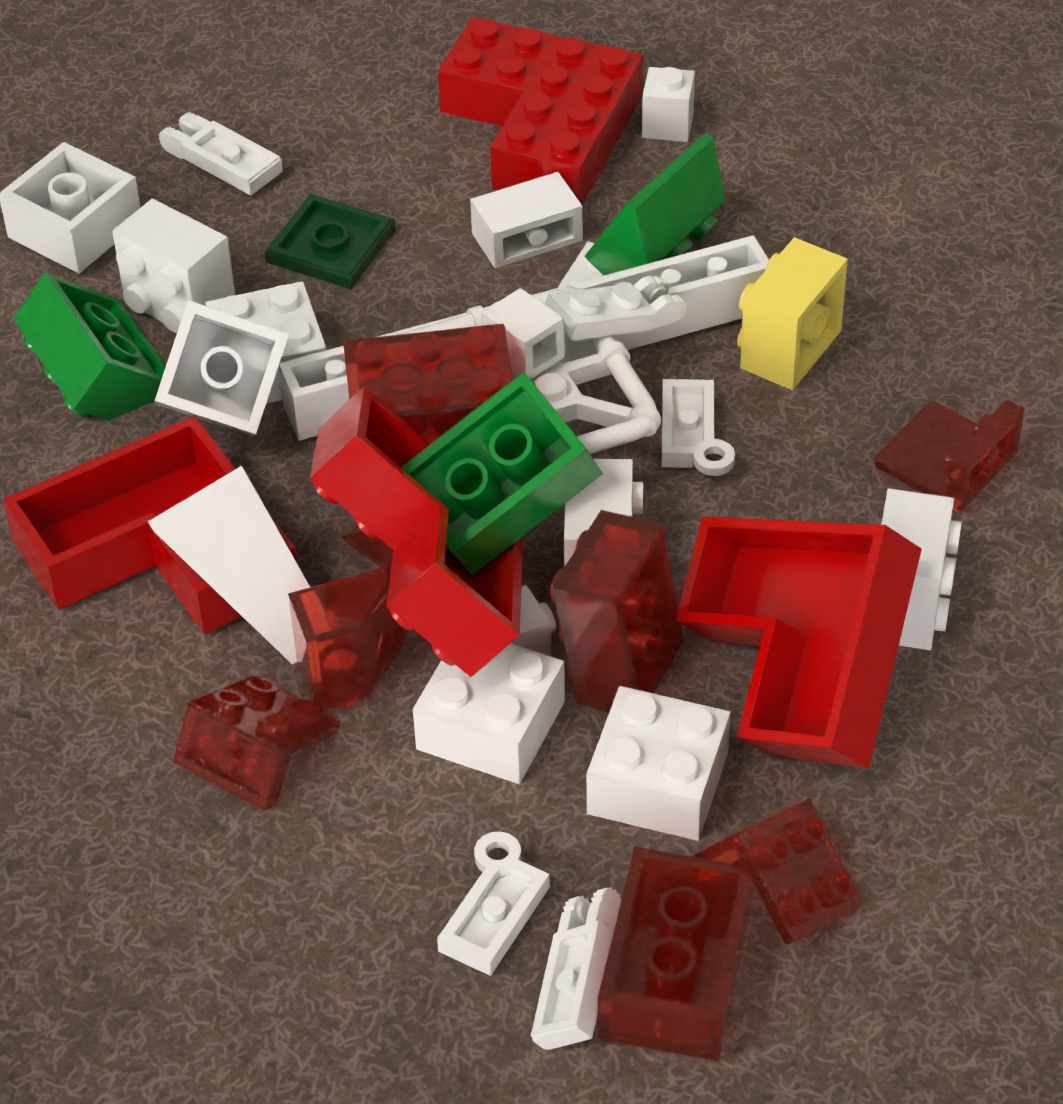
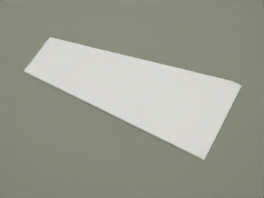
[148,466,338,664]

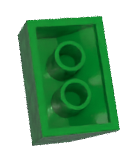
[584,132,725,276]
[13,272,166,420]
[401,372,603,576]

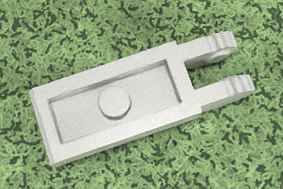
[158,112,283,196]
[544,275,688,341]
[531,887,625,1050]

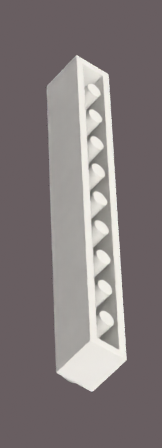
[279,235,769,441]

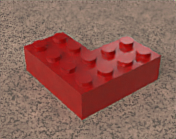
[438,17,643,205]
[310,386,523,677]
[2,415,297,635]
[675,516,922,768]

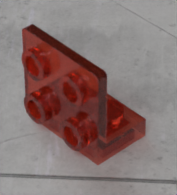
[874,400,1025,513]
[173,676,341,811]
[691,798,862,945]

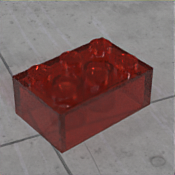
[343,323,513,444]
[550,510,684,712]
[597,847,754,1061]

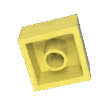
[737,237,848,390]

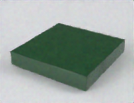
[265,194,395,289]

